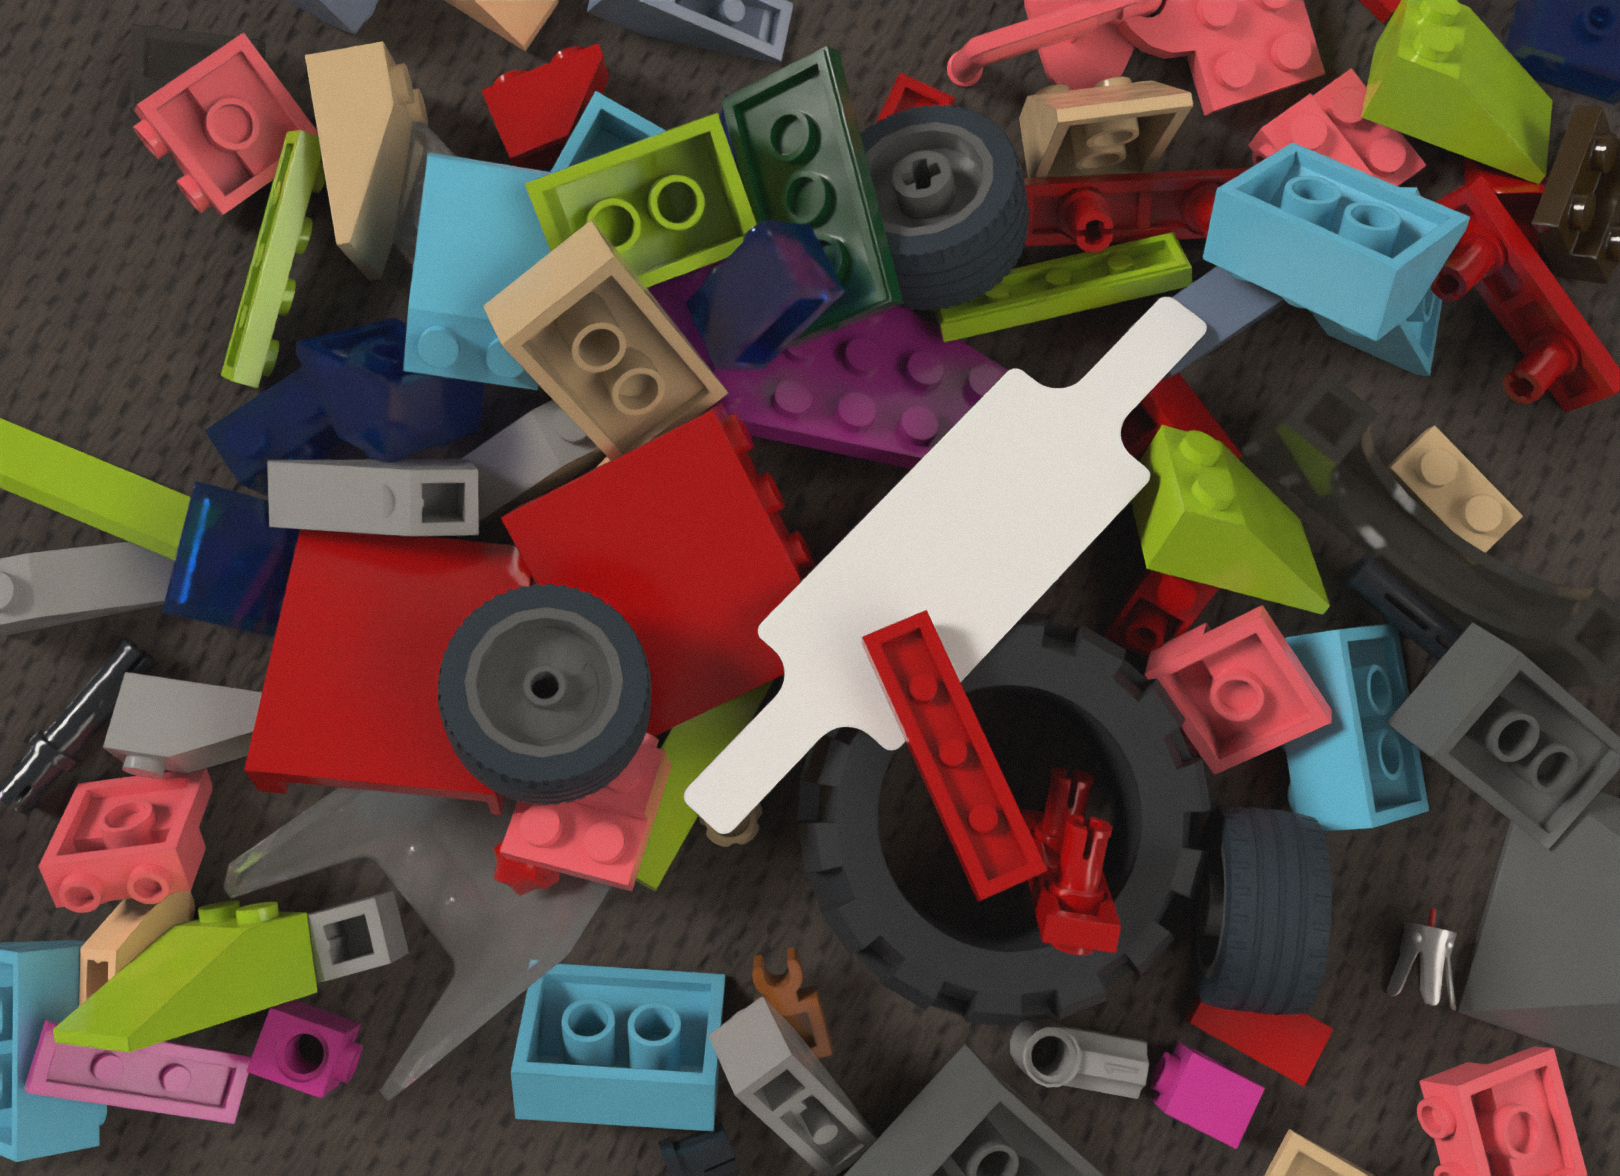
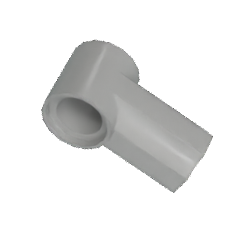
[1010,1017,1149,1099]

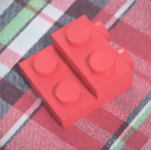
[133,32,318,217]
[1248,68,1426,187]
[1144,605,1332,775]
[500,733,672,891]
[38,768,212,913]
[1417,1046,1588,1176]

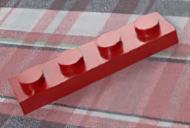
[861,610,1048,902]

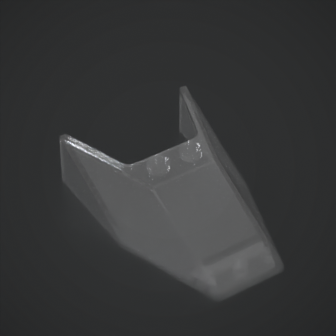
[223,787,611,1101]

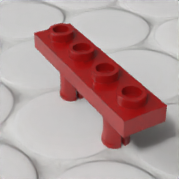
[1024,168,1250,253]
[1430,175,1620,413]
[1021,767,1121,955]

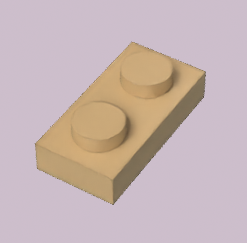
[1383,425,1523,561]

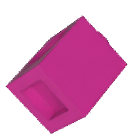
[246,1000,363,1099]
[1150,1041,1265,1149]

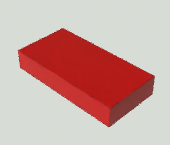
[1185,994,1334,1087]

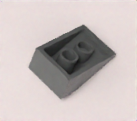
[1387,622,1620,849]

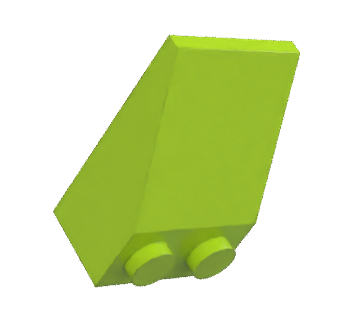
[1361,0,1553,184]
[524,113,763,287]
[1131,425,1330,615]
[53,901,317,1053]

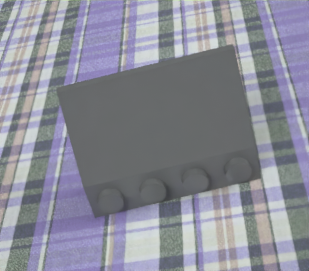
[844,1044,1105,1176]

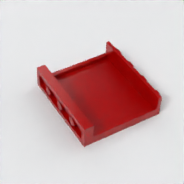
[501,403,815,736]
[244,529,537,815]

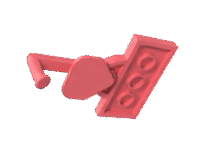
[947,0,1325,116]

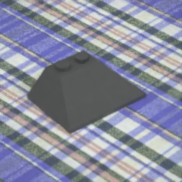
[1456,792,1620,1068]

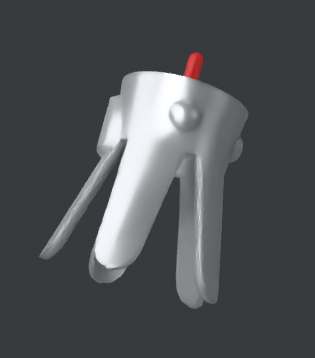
[1386,908,1457,1011]

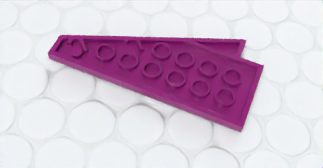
[647,246,1009,469]

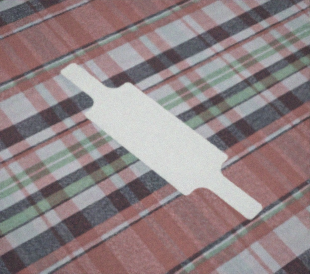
[684,297,1207,834]

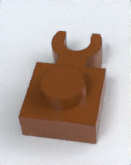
[752,947,832,1058]

